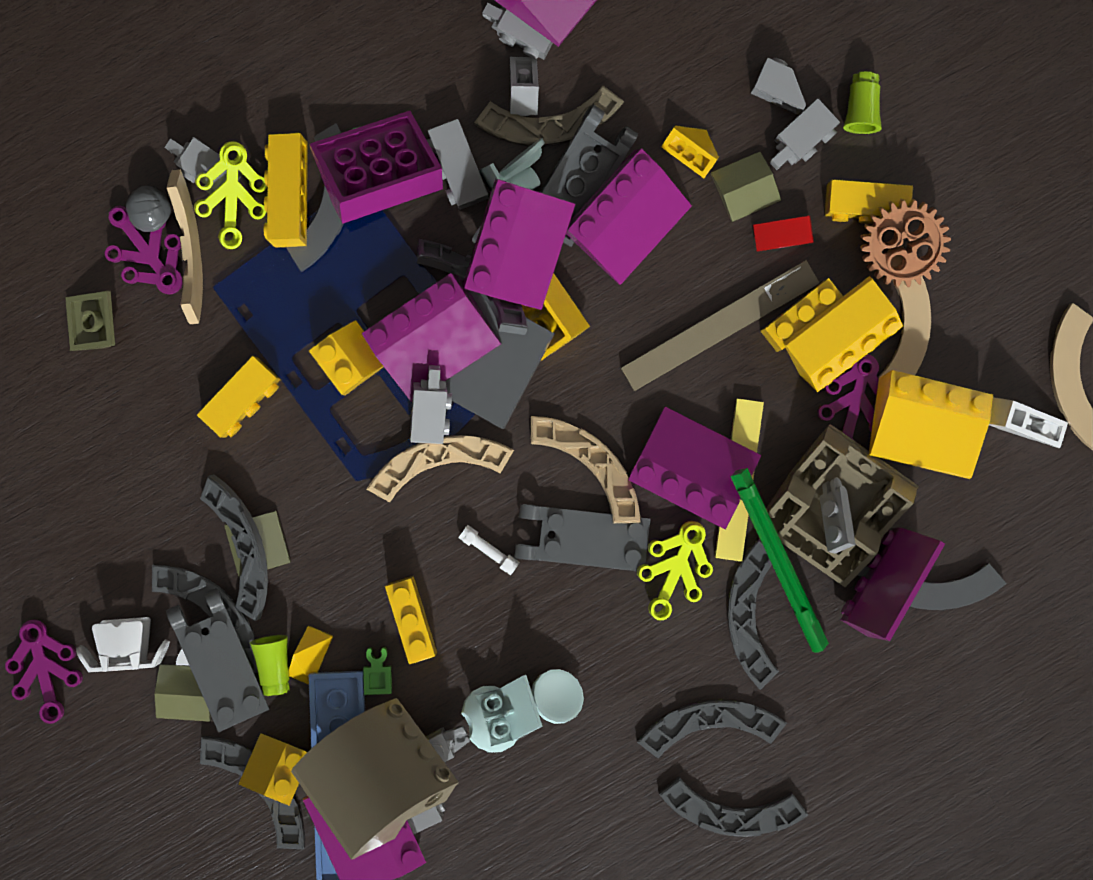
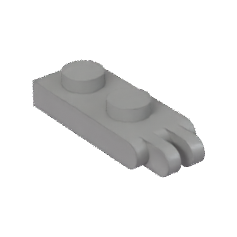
[820,477,856,554]

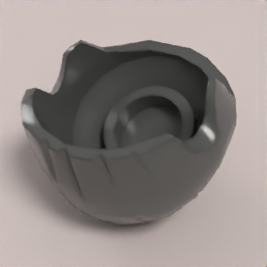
[126,185,171,232]

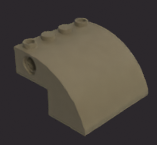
[766,424,919,587]
[291,698,459,860]

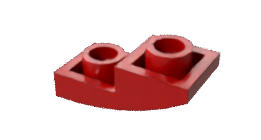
[753,216,814,251]

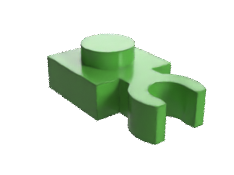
[363,647,392,695]

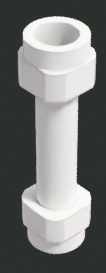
[459,525,520,575]

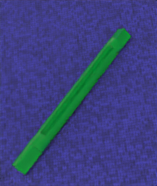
[730,468,829,653]

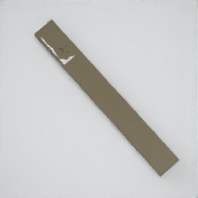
[621,260,819,391]

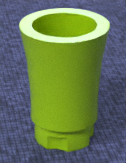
[843,71,882,134]
[250,635,290,696]

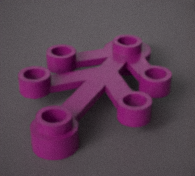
[105,206,183,294]
[817,354,879,440]
[5,620,83,724]

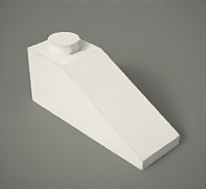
[989,397,1068,448]

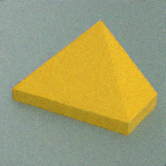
[661,126,719,178]
[289,626,333,684]

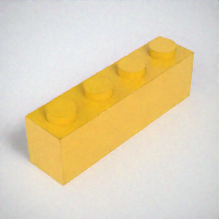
[264,133,308,248]

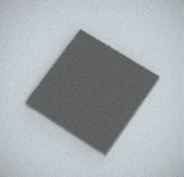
[446,290,555,429]

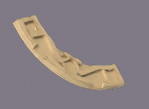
[166,169,203,324]
[877,246,931,380]
[1050,303,1093,451]
[530,416,640,523]
[367,435,514,502]

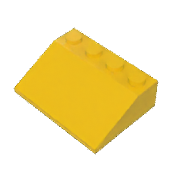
[869,370,993,479]

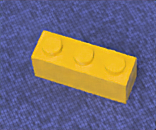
[825,180,913,224]
[761,278,843,352]
[197,356,281,438]
[385,576,437,664]

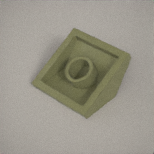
[710,152,781,222]
[66,291,115,351]
[224,511,291,577]
[155,664,211,722]

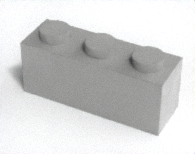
[427,119,489,210]

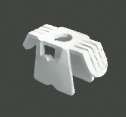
[76,617,170,672]

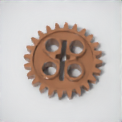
[860,198,951,288]

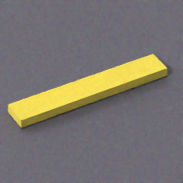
[715,399,764,561]

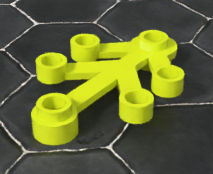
[194,141,267,249]
[637,521,713,620]

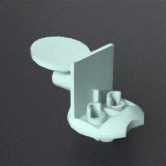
[472,138,545,243]
[461,669,584,752]

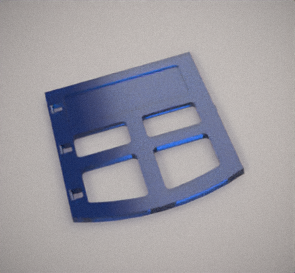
[213,210,475,481]

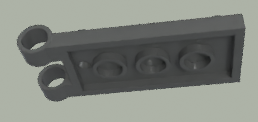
[540,104,638,247]
[514,504,650,572]
[166,588,269,732]

